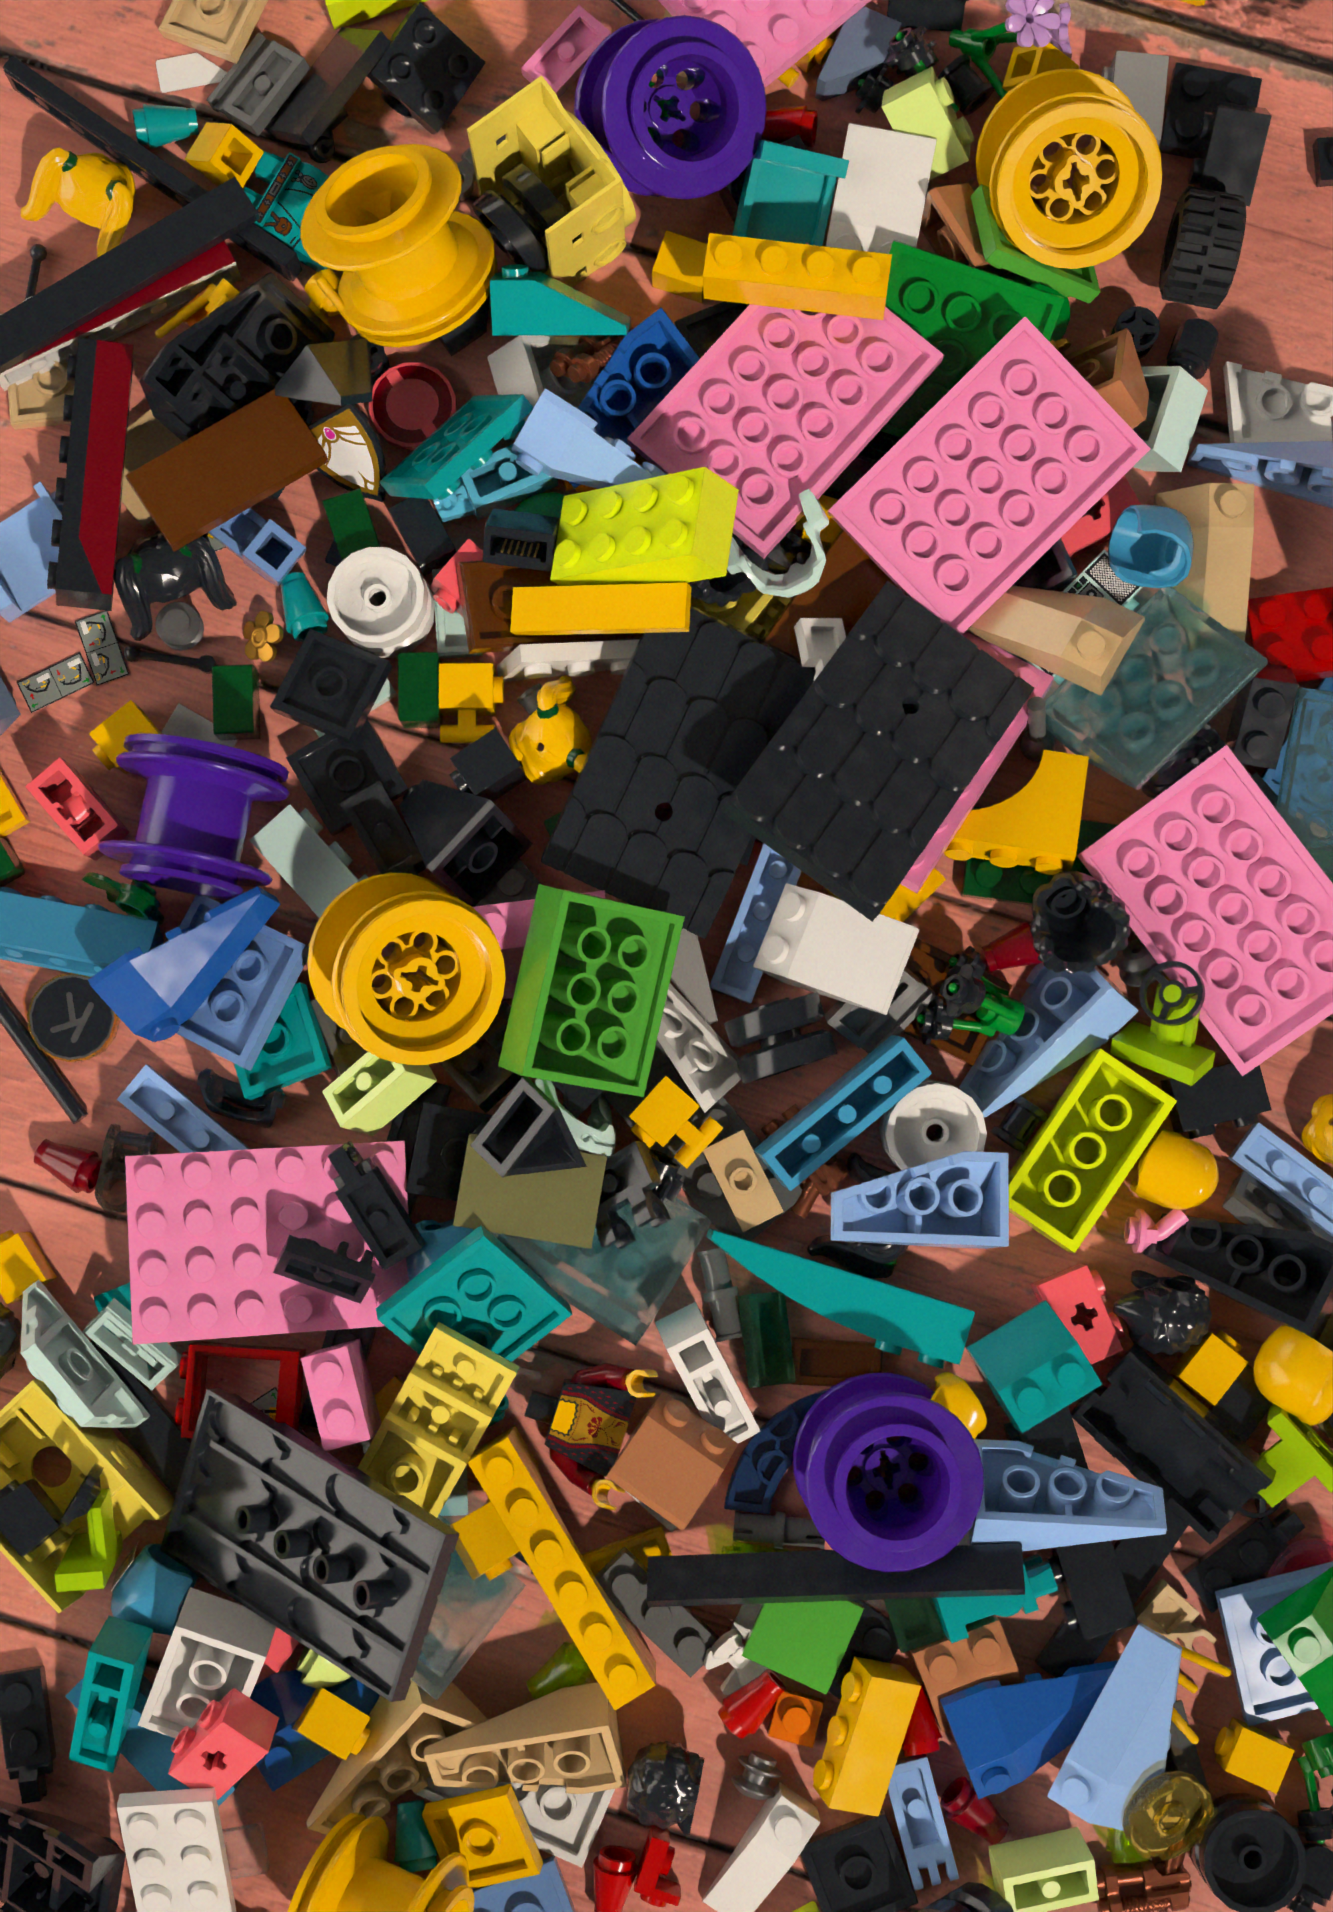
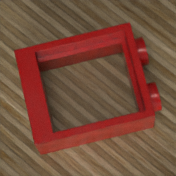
[175,1341,306,1438]

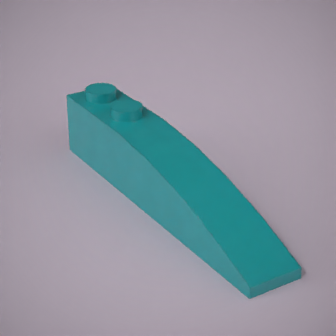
[706,1228,975,1369]

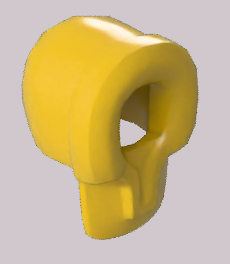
[1253,1325,1333,1426]

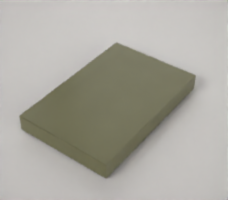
[453,1133,607,1249]

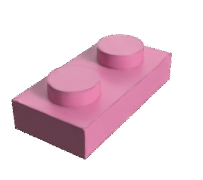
[521,5,612,99]

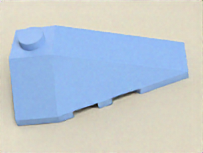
[969,1439,1167,1552]
[1047,1622,1182,1831]

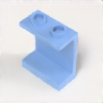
[0,482,63,623]

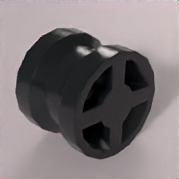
[1110,306,1160,359]

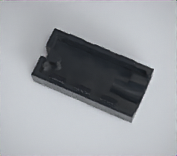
[1071,1343,1276,1545]

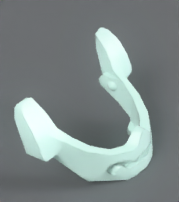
[727,489,829,598]
[535,1078,616,1156]

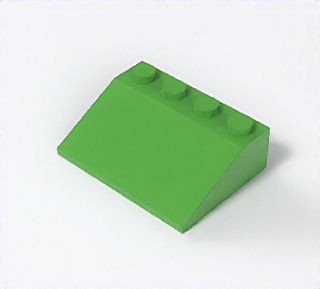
[498,884,685,1097]

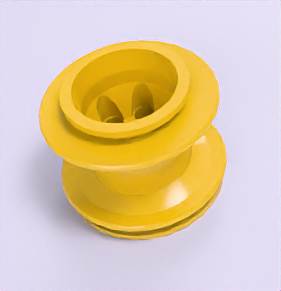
[976,68,1162,269]
[300,144,498,348]
[307,872,506,1065]
[287,1812,475,1912]

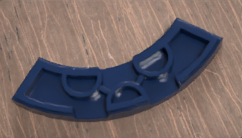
[724,1389,828,1514]

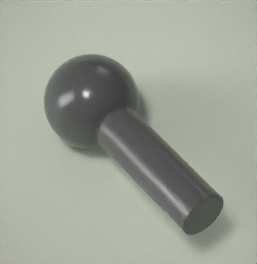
[1020,697,1056,762]

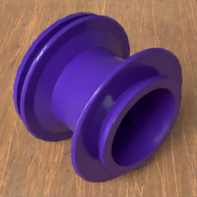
[574,15,766,199]
[98,733,290,899]
[793,1373,984,1572]

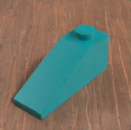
[490,264,631,336]
[69,1615,154,1773]

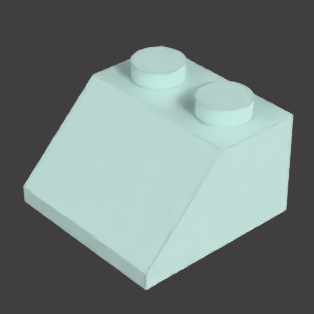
[1133,366,1208,472]

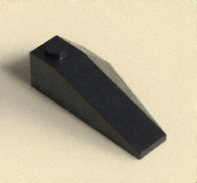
[1143,1213,1333,1341]

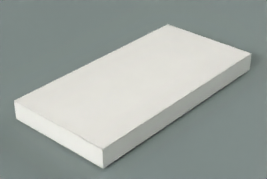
[413,1719,615,1868]

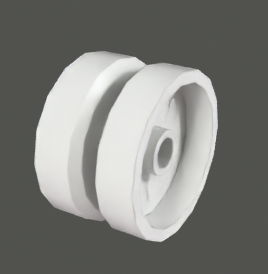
[327,547,435,658]
[879,1079,987,1170]

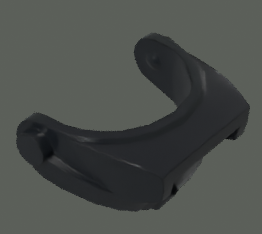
[197,1068,287,1128]

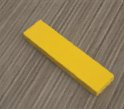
[510,583,692,636]

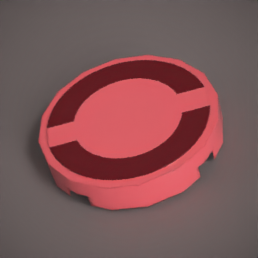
[369,362,457,451]

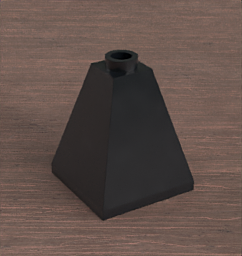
[399,779,533,907]

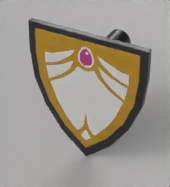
[308,404,387,502]

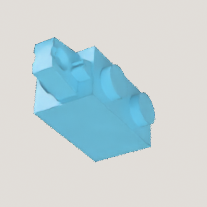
[433,444,558,522]

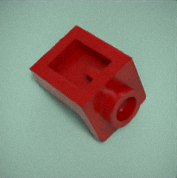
[634,1825,681,1907]

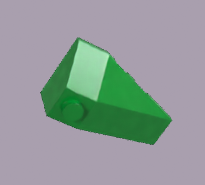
[1256,1566,1333,1728]

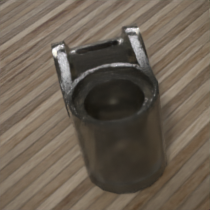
[95,1123,159,1213]

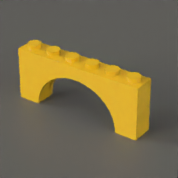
[944,750,1089,875]
[467,1425,656,1711]

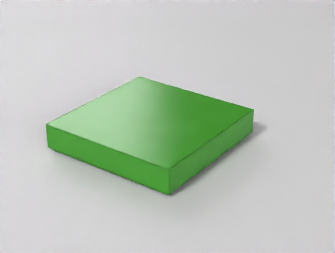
[741,1601,864,1695]

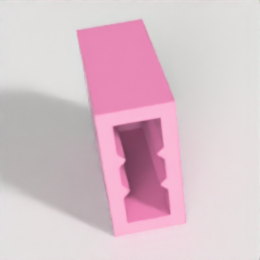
[301,1339,381,1451]

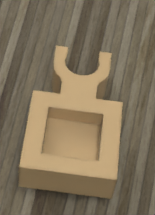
[1134,1578,1217,1652]

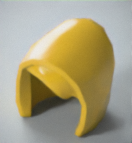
[1130,1129,1219,1210]

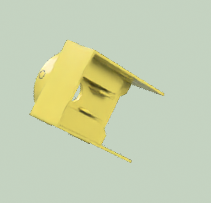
[467,75,636,287]
[0,1379,174,1614]

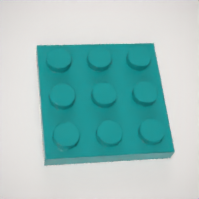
[379,394,533,500]
[376,1225,572,1362]

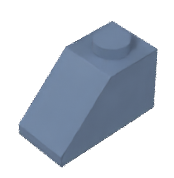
[815,6,902,101]

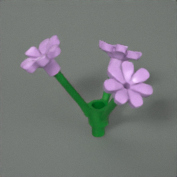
[949,0,1072,99]

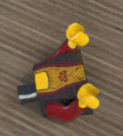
[524,1363,658,1510]

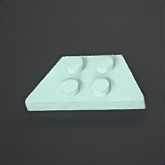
[20,1279,150,1428]

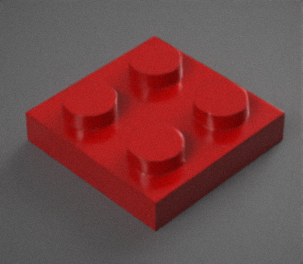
[1247,587,1333,682]

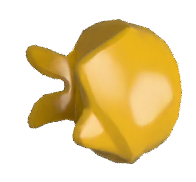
[930,1372,987,1439]

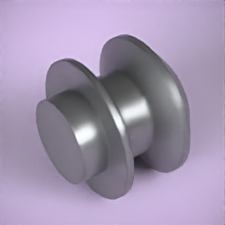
[155,602,204,651]
[1115,939,1164,987]
[731,1751,782,1800]

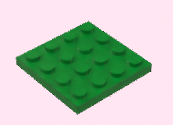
[880,240,1065,438]

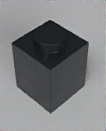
[0,1478,65,1557]

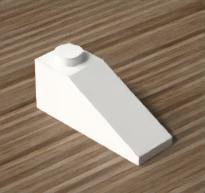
[655,1302,760,1443]
[702,1782,821,1912]

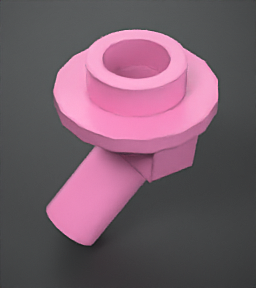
[1124,1209,1189,1254]

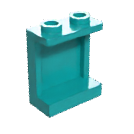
[732,140,849,246]

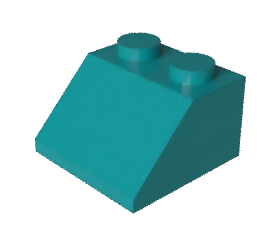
[966,1300,1102,1433]

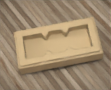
[703,1130,784,1232]

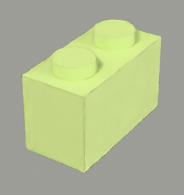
[881,66,974,180]
[322,1052,437,1136]
[988,1827,1099,1912]

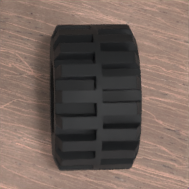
[1159,186,1246,309]

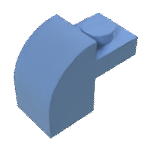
[208,508,306,586]

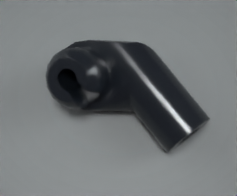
[306,107,348,164]

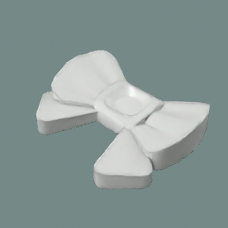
[703,1629,769,1695]

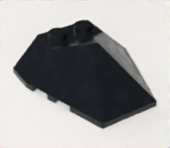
[139,272,335,499]
[0,1801,126,1912]

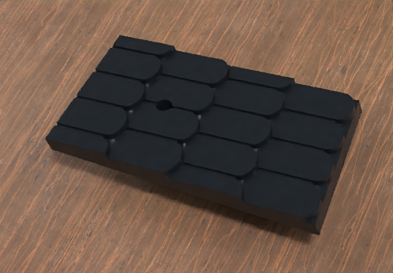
[720,581,1035,922]
[541,605,816,939]
[160,1388,460,1702]

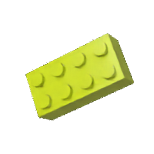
[550,467,739,586]
[1008,1049,1177,1253]

